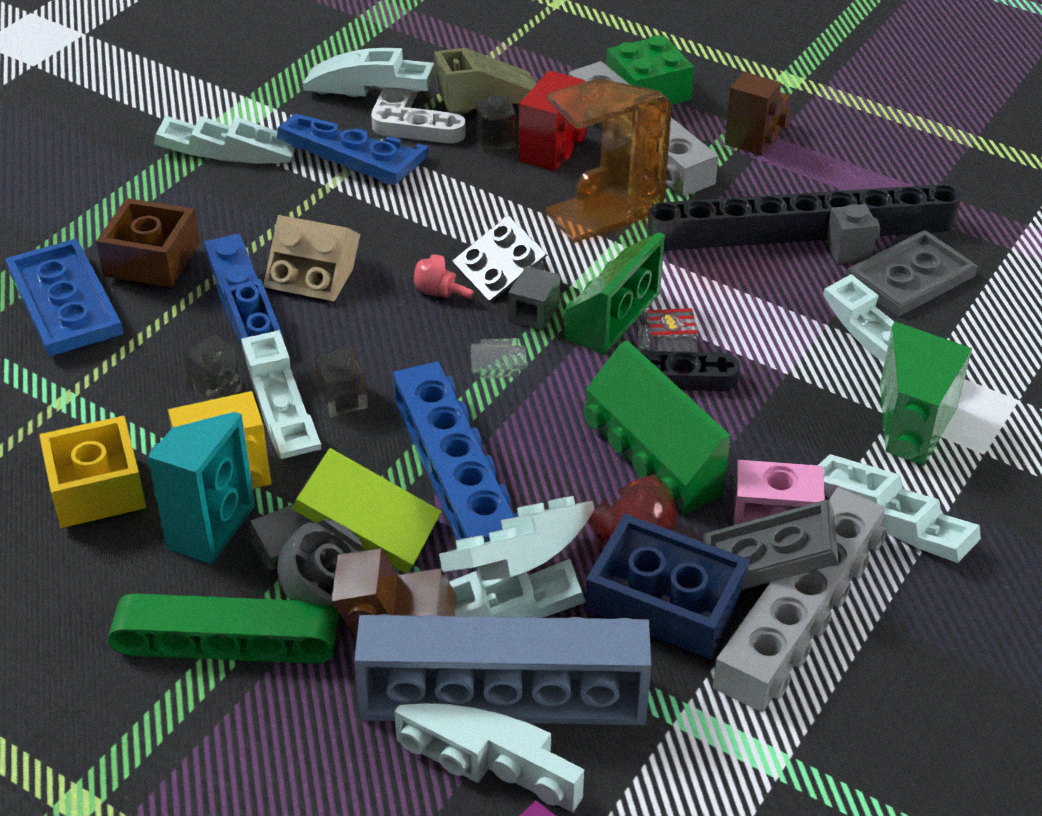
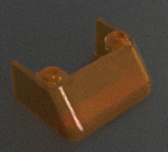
[545,79,672,243]

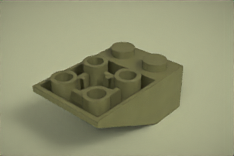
[434,48,537,114]

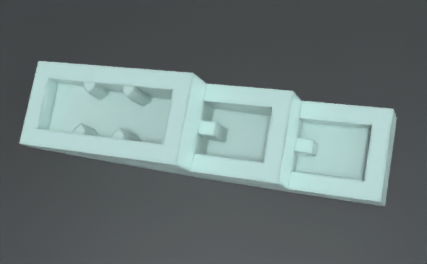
[154,115,296,164]
[818,454,981,563]
[449,559,586,618]

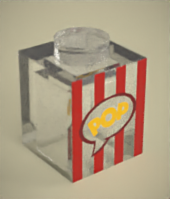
[639,308,698,352]

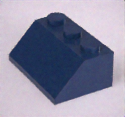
[586,513,750,660]

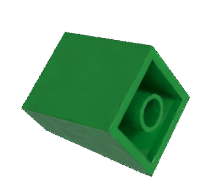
[880,322,972,466]

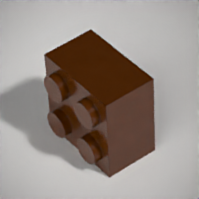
[96,198,200,288]

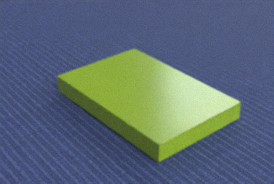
[292,448,442,574]

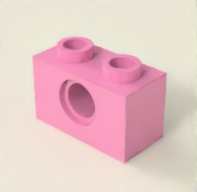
[733,460,825,526]

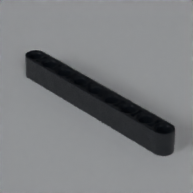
[647,184,961,251]

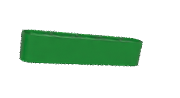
[108,594,340,664]

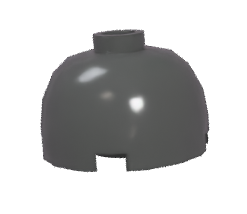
[277,519,363,608]

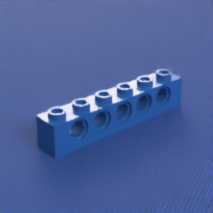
[392,361,519,570]

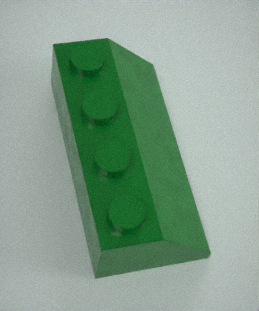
[584,340,730,515]

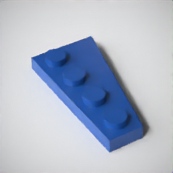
[277,114,429,186]

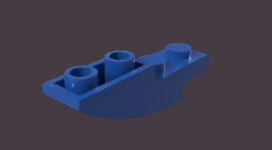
[204,233,283,345]

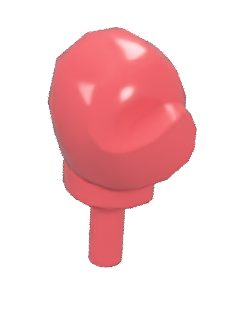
[414,255,474,299]

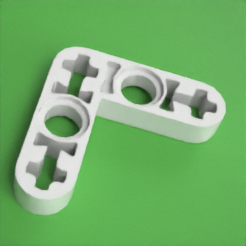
[371,88,466,143]

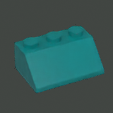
[148,412,255,564]

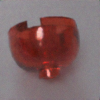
[588,475,678,547]

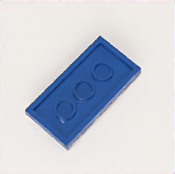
[5,238,123,357]

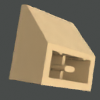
[263,215,360,301]

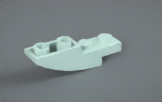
[303,48,435,97]
[439,496,594,581]
[395,703,584,812]

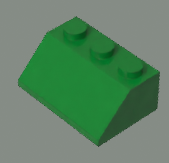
[563,232,665,355]

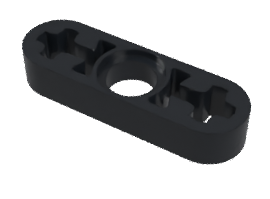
[639,351,740,391]

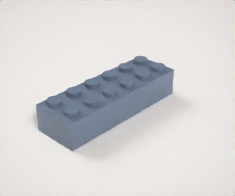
[354,614,651,725]

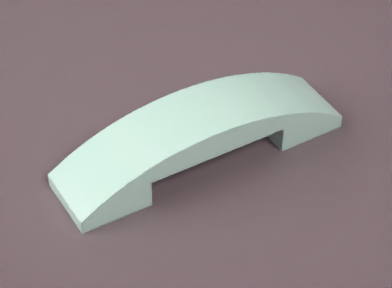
[823,274,894,362]
[241,330,321,459]

